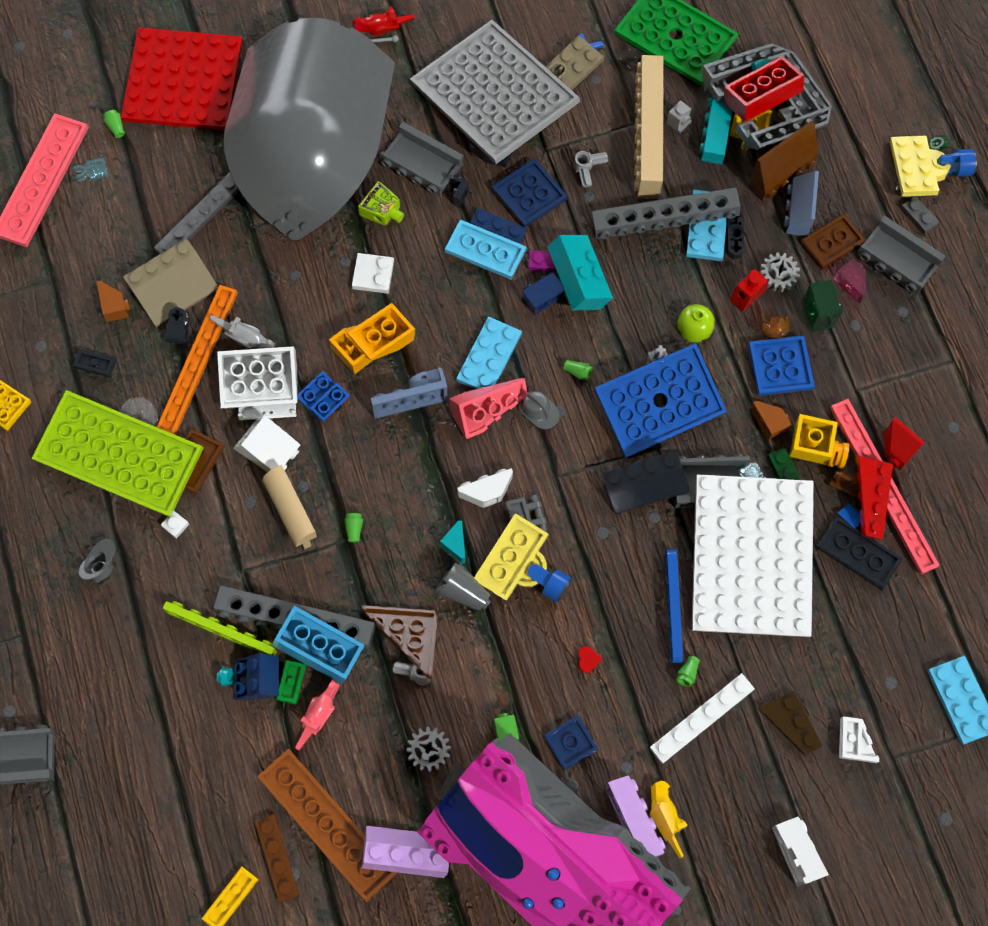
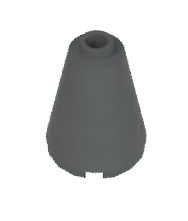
[434,560,491,611]

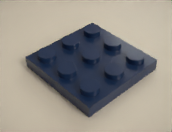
[492,158,568,228]

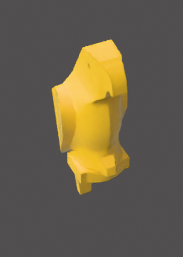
[650,781,687,859]

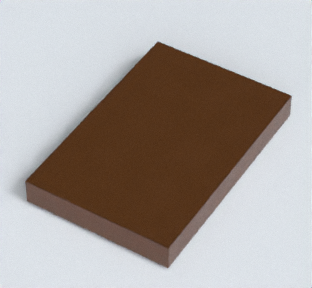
[800,214,866,270]
[184,428,225,495]

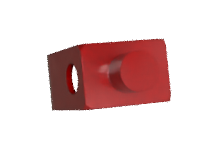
[729,269,768,312]

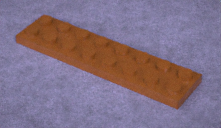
[257,749,397,902]

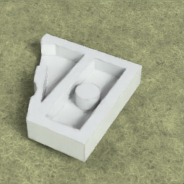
[839,717,879,763]

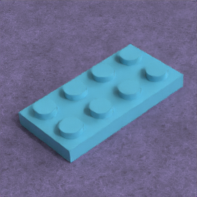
[686,190,727,261]
[445,219,526,280]
[456,317,522,390]
[927,656,988,746]

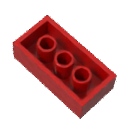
[724,56,804,122]

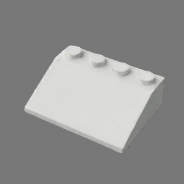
[217,347,298,409]

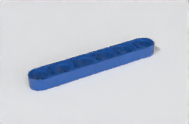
[665,549,683,663]

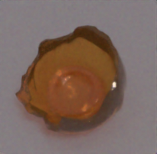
[762,315,790,339]

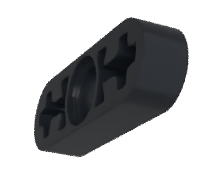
[726,210,745,259]

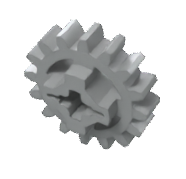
[759,252,800,292]
[407,727,451,772]

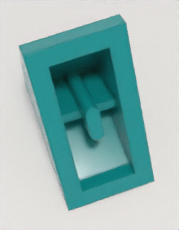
[440,521,465,564]

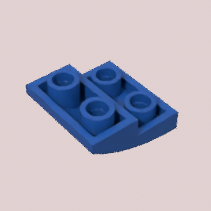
[297,371,350,422]

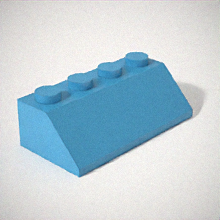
[272,606,364,684]

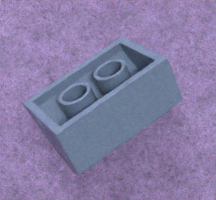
[784,171,819,236]

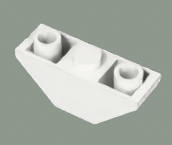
[457,468,513,508]

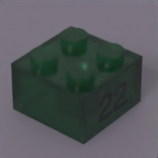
[802,279,843,332]

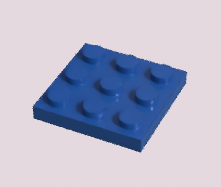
[748,336,815,396]

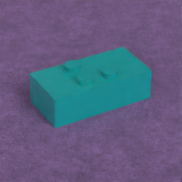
[548,235,613,310]

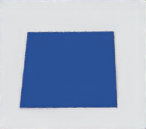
[838,504,861,529]

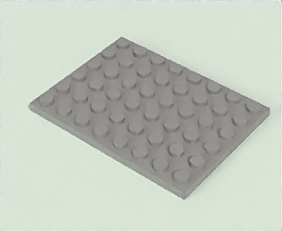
[410,20,580,164]

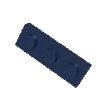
[470,208,527,244]

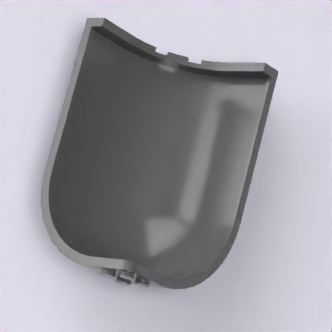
[224,18,395,240]

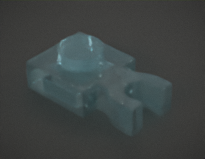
[74,157,109,181]

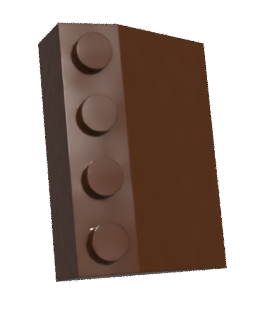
[748,120,819,202]

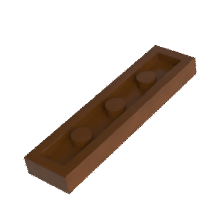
[255,814,300,903]

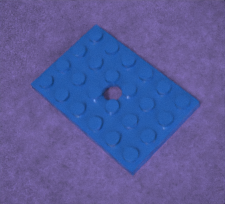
[594,343,727,458]

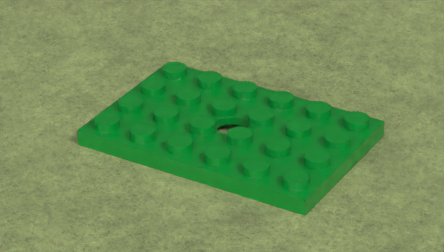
[614,0,739,86]

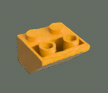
[329,325,372,375]

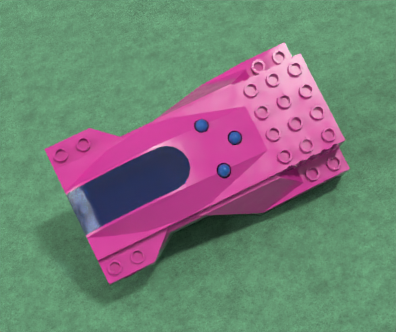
[417,733,691,926]

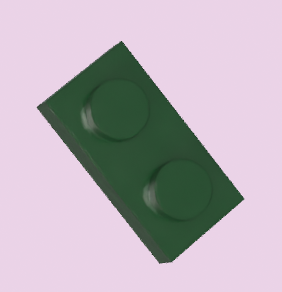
[767,448,801,480]

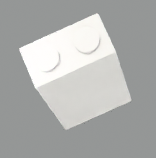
[233,415,300,472]

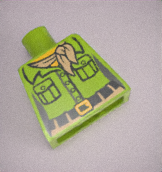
[358,181,404,225]

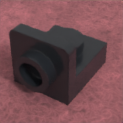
[451,176,469,208]

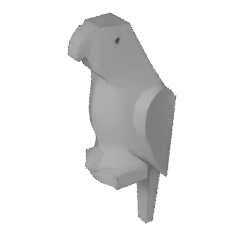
[210,315,275,349]

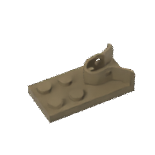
[546,35,604,90]

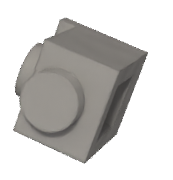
[667,100,692,133]

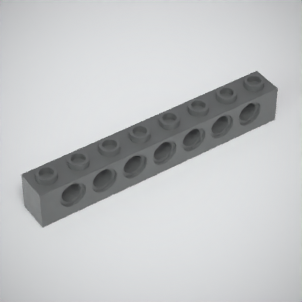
[592,188,741,239]
[214,586,375,651]

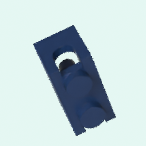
[522,272,565,315]

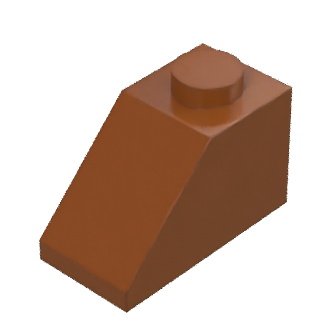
[97,281,131,322]
[750,401,792,441]

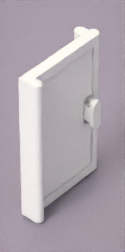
[238,404,296,420]

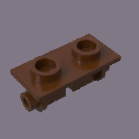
[829,469,860,499]

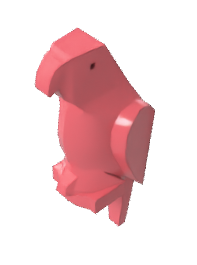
[295,680,340,750]

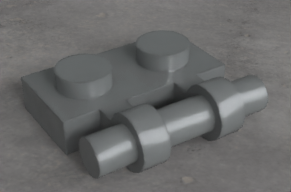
[506,495,548,532]

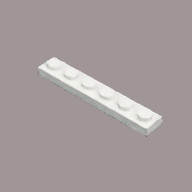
[649,673,755,764]

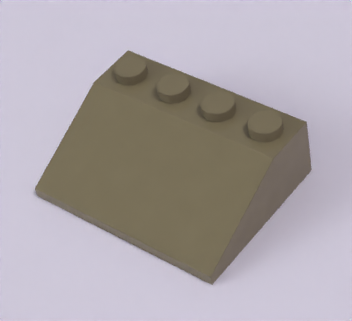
[123,239,218,328]

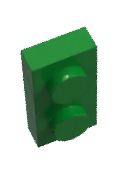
[276,660,306,705]

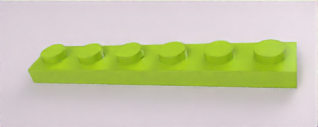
[163,601,277,655]

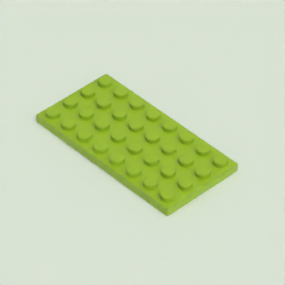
[32,390,204,517]

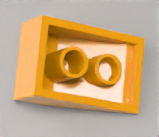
[347,303,415,361]

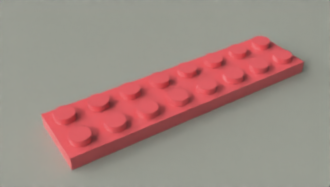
[0,113,89,247]

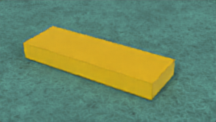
[201,867,259,926]

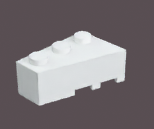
[772,816,829,887]

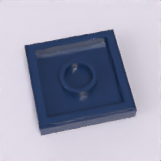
[543,715,599,771]

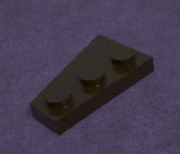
[758,691,823,755]

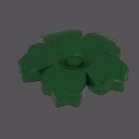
[928,135,949,151]

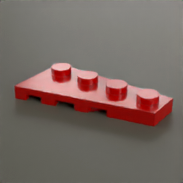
[855,456,893,540]

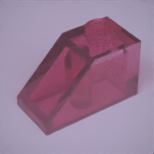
[834,258,866,304]

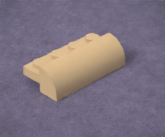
[262,464,317,549]

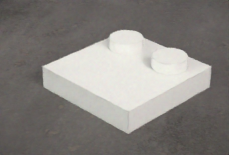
[352,253,394,294]

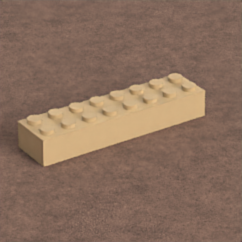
[634,55,663,199]

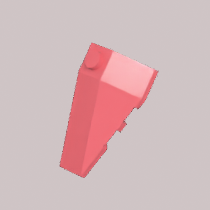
[449,378,527,439]

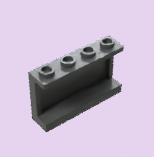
[380,122,463,196]
[856,215,945,295]
[674,454,750,509]
[0,725,54,785]

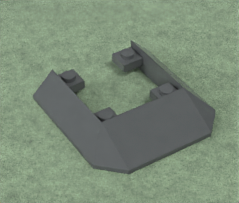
[702,43,832,150]

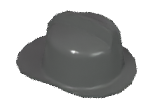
[518,391,560,429]
[79,539,116,583]

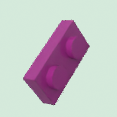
[529,250,557,272]

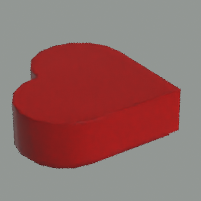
[578,646,603,673]

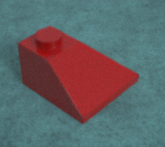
[883,417,925,470]

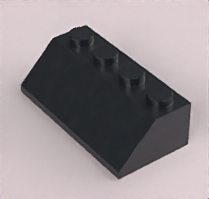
[603,450,690,514]

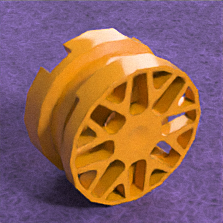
[827,440,849,469]

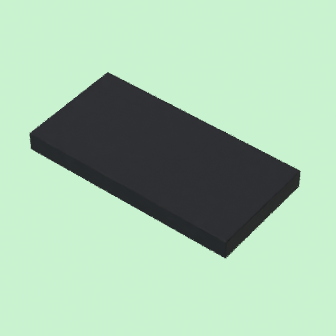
[815,515,903,591]

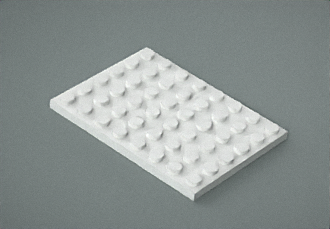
[692,475,813,637]

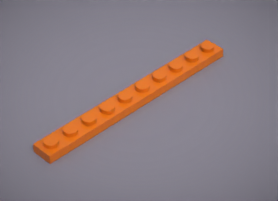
[157,285,238,435]

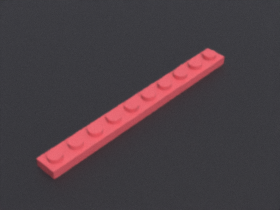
[830,399,940,575]

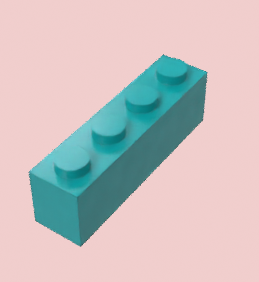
[699,96,732,164]

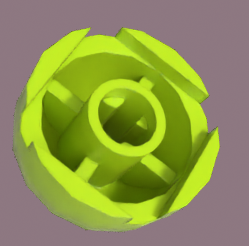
[677,304,715,343]

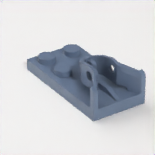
[371,368,448,419]

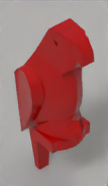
[352,7,415,36]

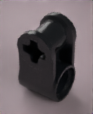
[166,307,189,344]

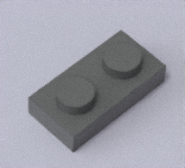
[901,196,939,234]

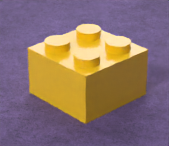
[789,414,838,465]

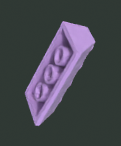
[605,775,665,857]
[362,826,449,878]

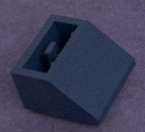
[234,653,279,701]

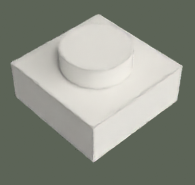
[161,511,189,539]

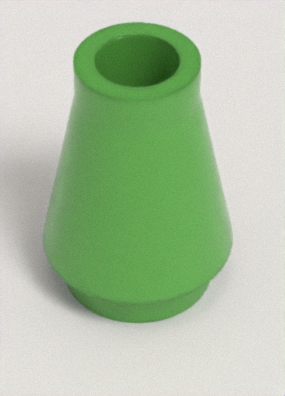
[103,110,125,138]
[563,359,593,381]
[344,513,363,542]
[676,656,700,687]

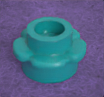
[217,667,234,687]

